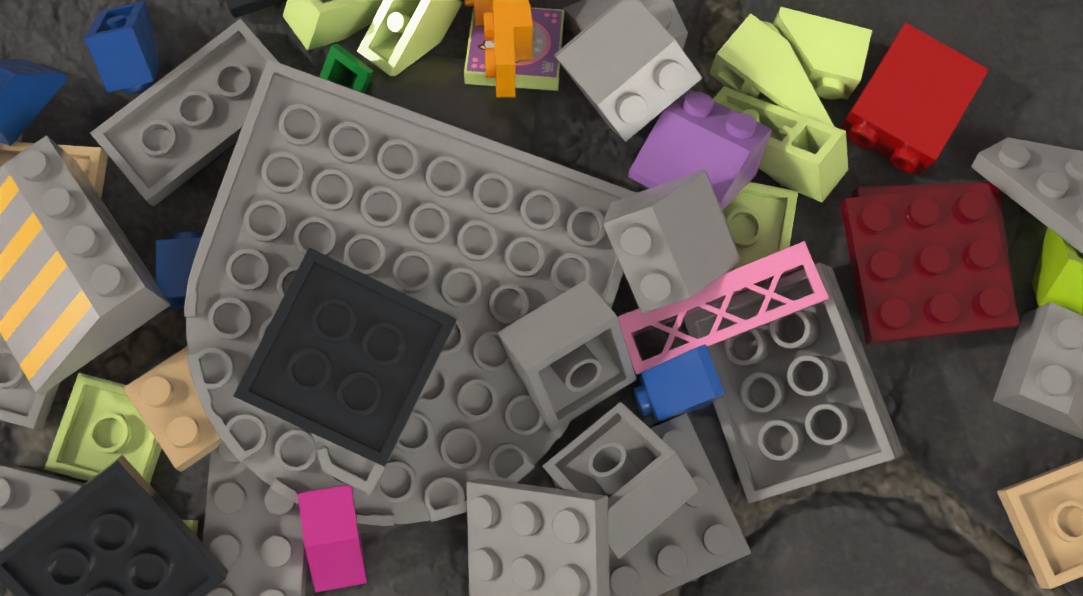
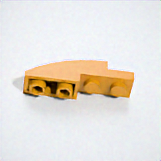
[464,0,533,98]

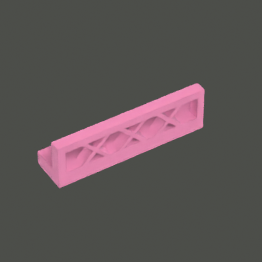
[618,241,829,375]

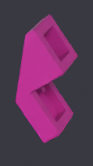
[298,484,367,592]

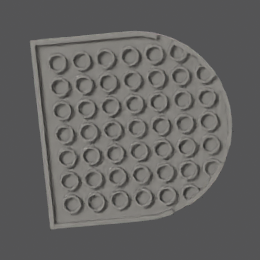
[184,59,636,526]

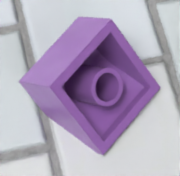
[628,89,772,211]

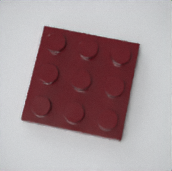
[840,182,1020,345]

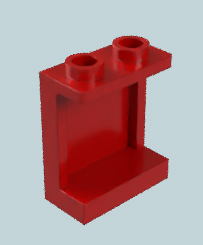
[839,23,989,175]

